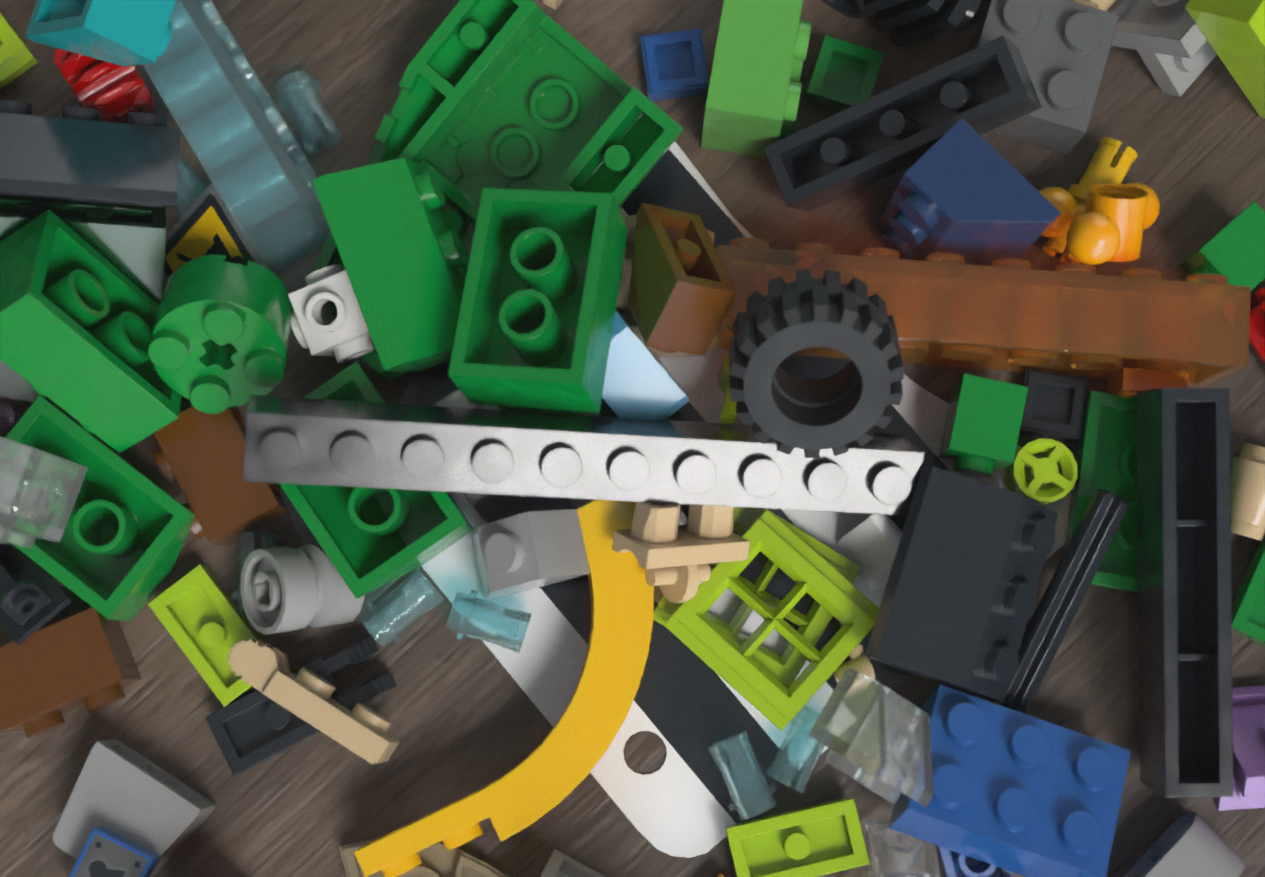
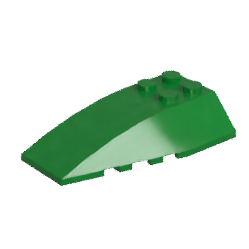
[304,0,684,383]

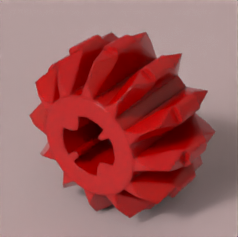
[54,49,154,124]

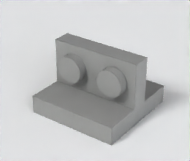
[1107,0,1217,97]

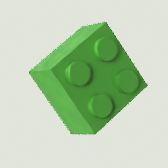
[701,0,812,158]

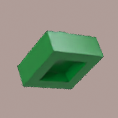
[805,35,885,111]

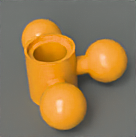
[1039,182,1160,265]

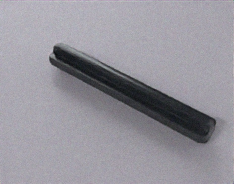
[991,489,1129,714]

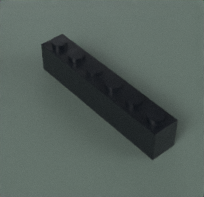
[1137,388,1233,798]

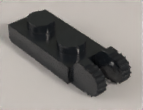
[205,637,397,776]

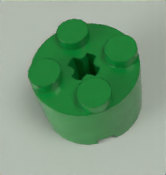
[148,255,292,414]

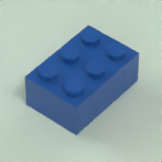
[888,684,1131,877]

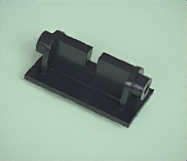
[0,535,72,646]

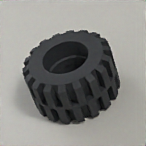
[729,269,904,458]

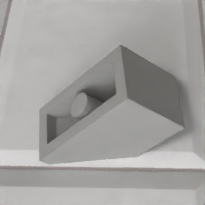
[472,509,590,601]

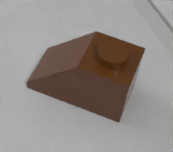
[628,203,738,356]

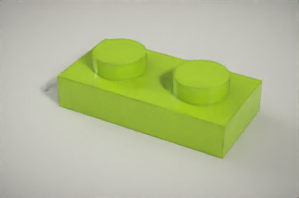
[148,564,262,707]
[725,797,870,877]

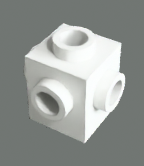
[288,264,374,363]

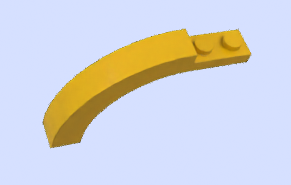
[354,500,654,877]

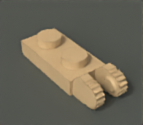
[227,638,400,764]

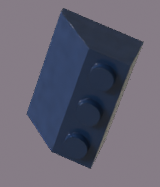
[877,118,1061,270]

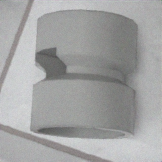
[240,543,364,635]

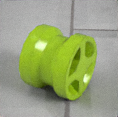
[1003,439,1077,506]

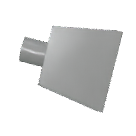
[52,739,217,877]

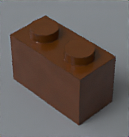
[152,406,288,546]
[0,607,142,738]

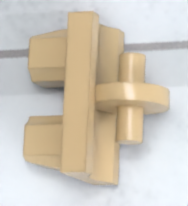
[612,502,750,603]

